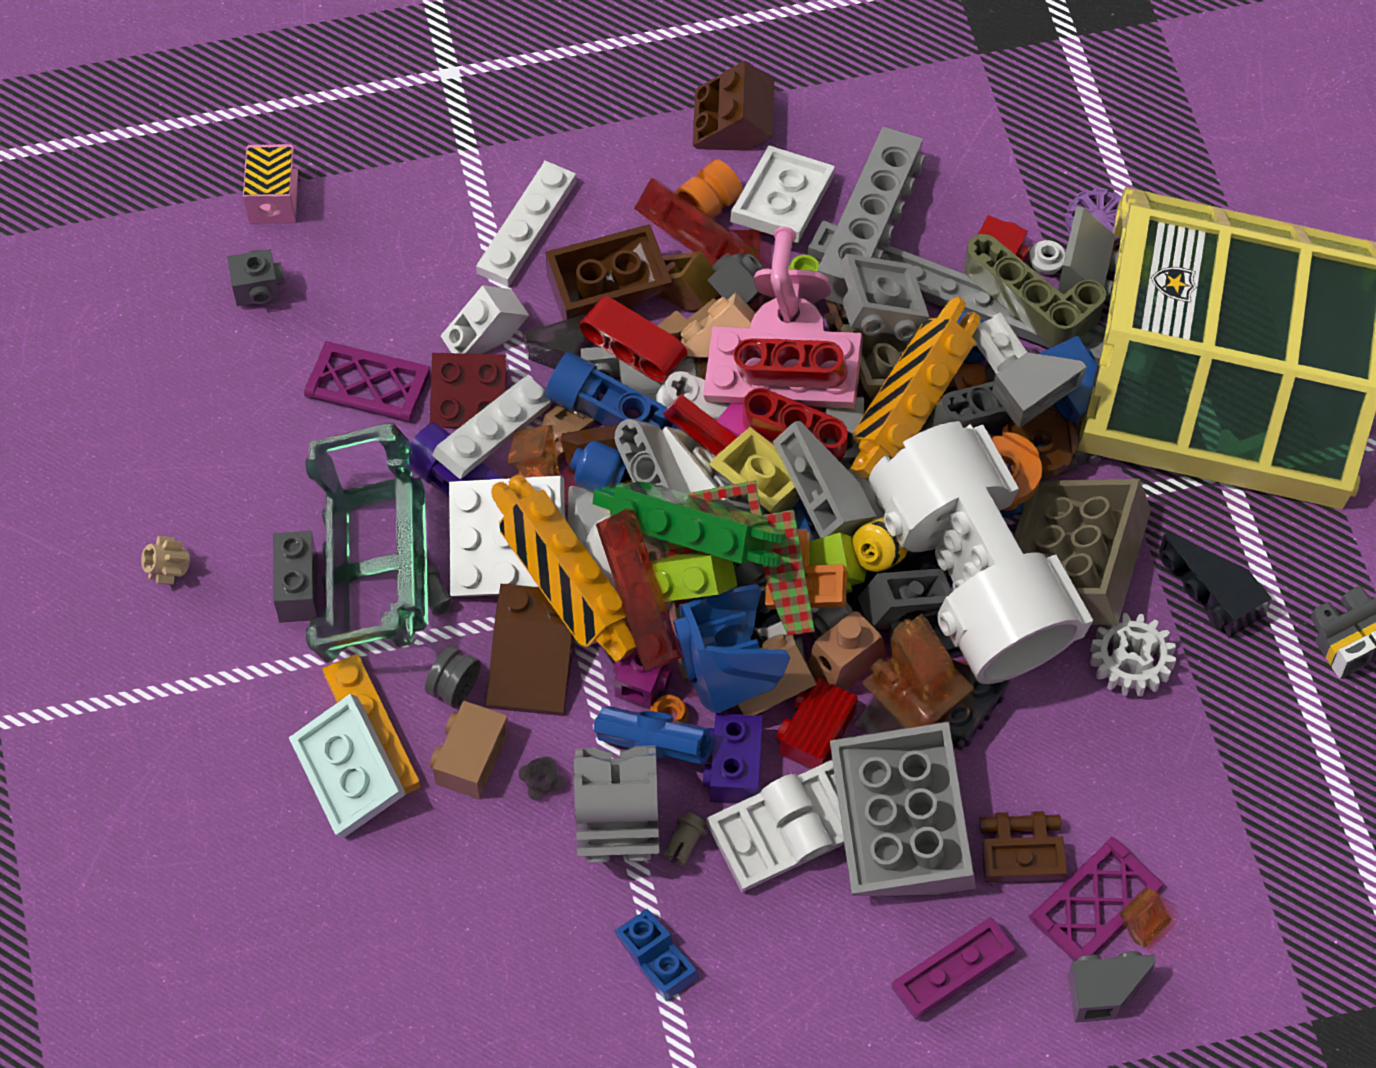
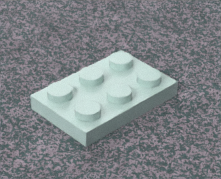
[289,694,406,838]

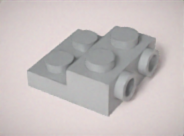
[840,253,929,341]

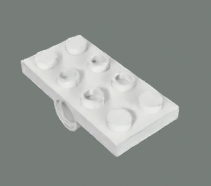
[706,760,845,893]

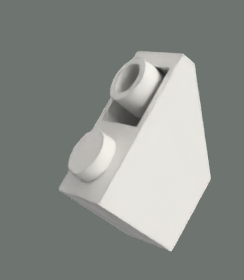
[441,285,529,354]

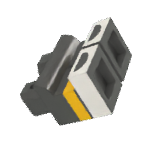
[1311,586,1376,679]

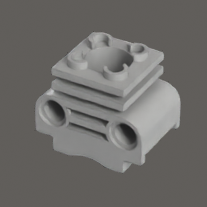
[574,745,659,862]

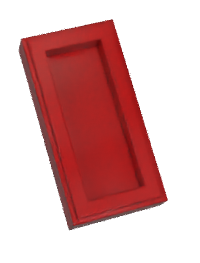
[663,394,737,457]

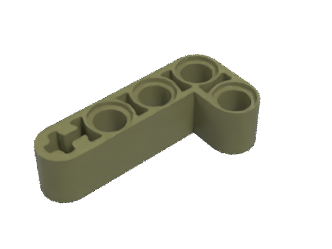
[964,234,1106,347]

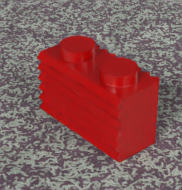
[776,677,858,769]

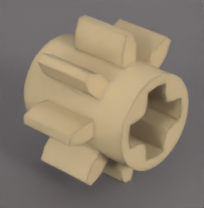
[141,536,190,585]

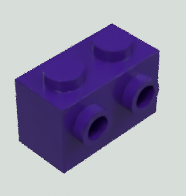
[703,713,763,804]

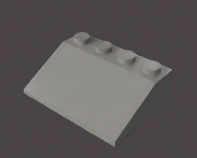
[830,722,976,896]

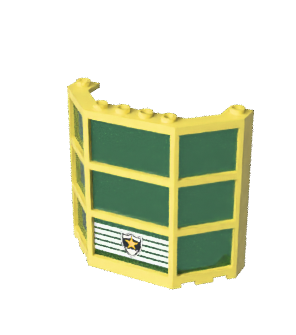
[1077,187,1376,509]

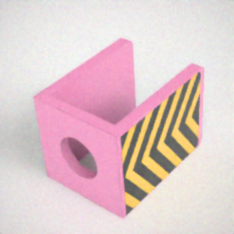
[243,144,298,223]

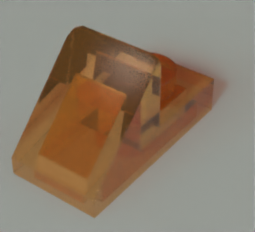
[507,424,560,478]

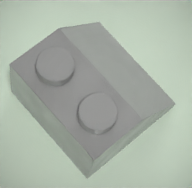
[1058,206,1119,305]
[992,352,1086,428]

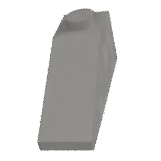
[773,421,877,538]

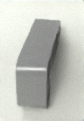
[614,419,736,548]

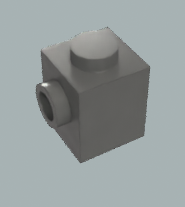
[707,252,763,307]

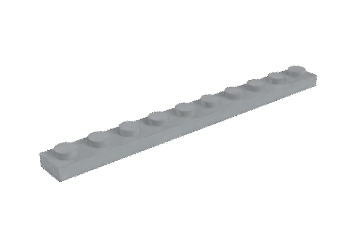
[808,220,1161,385]

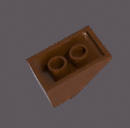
[545,224,672,334]
[486,583,575,716]

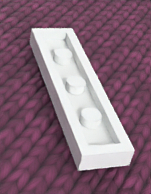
[476,161,577,288]
[432,375,553,479]

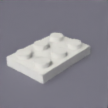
[730,146,835,243]

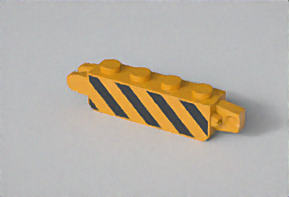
[850,296,981,479]
[490,474,638,662]

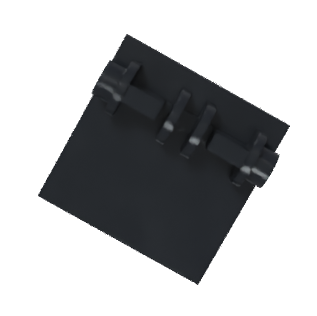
[904,658,1010,750]

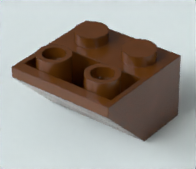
[693,61,774,151]

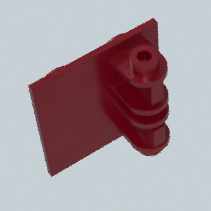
[430,353,508,428]

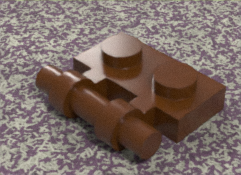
[979,811,1067,883]

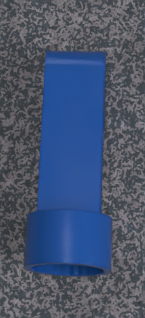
[544,351,681,430]

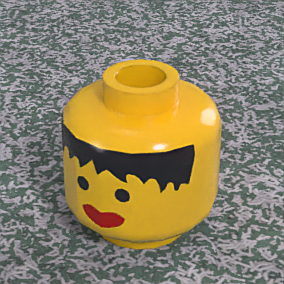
[852,517,908,572]

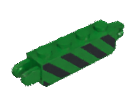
[592,481,786,567]

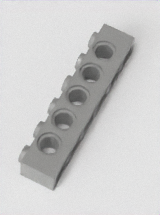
[817,126,926,305]

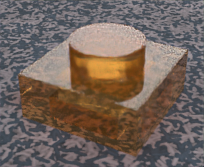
[1119,887,1172,947]

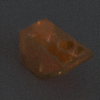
[891,614,953,701]

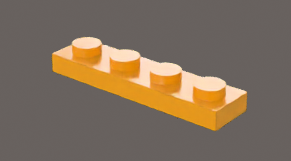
[322,653,421,794]

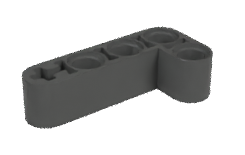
[923,346,1030,431]

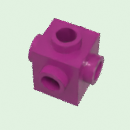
[613,641,673,709]

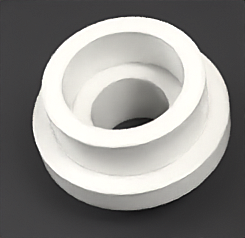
[1029,240,1066,275]

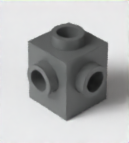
[227,249,285,306]

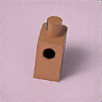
[808,611,886,691]

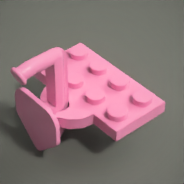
[703,226,863,409]

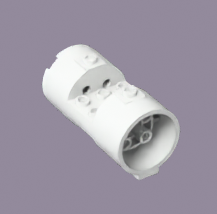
[869,421,1093,684]

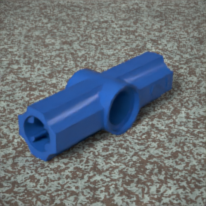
[594,706,714,764]

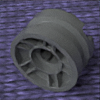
[425,645,481,708]

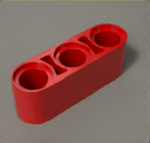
[579,296,688,383]
[733,338,848,388]
[742,388,848,461]

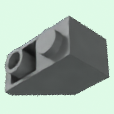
[1068,951,1155,1023]

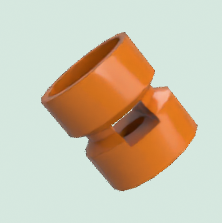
[675,159,743,226]

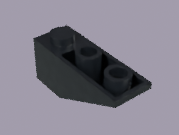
[1159,532,1272,638]

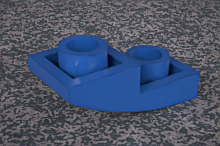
[615,908,699,1001]

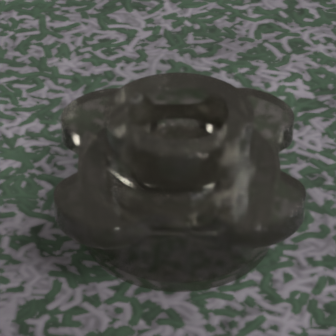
[519,756,565,800]

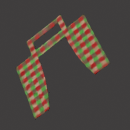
[663,480,815,635]

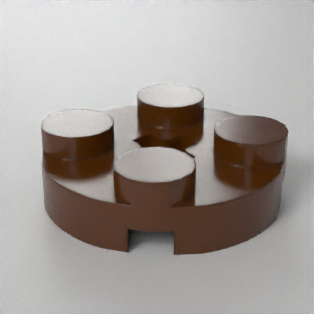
[1002,408,1078,479]

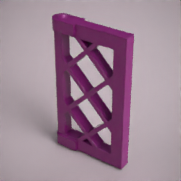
[304,341,430,422]
[1029,837,1164,961]

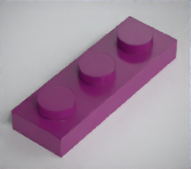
[891,917,1016,1020]

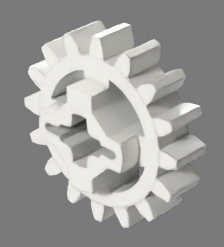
[1090,613,1176,696]

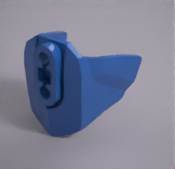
[673,584,790,713]

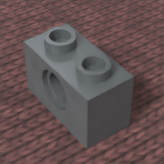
[273,531,318,623]
[857,569,952,631]

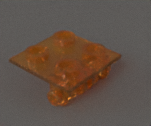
[862,634,974,729]

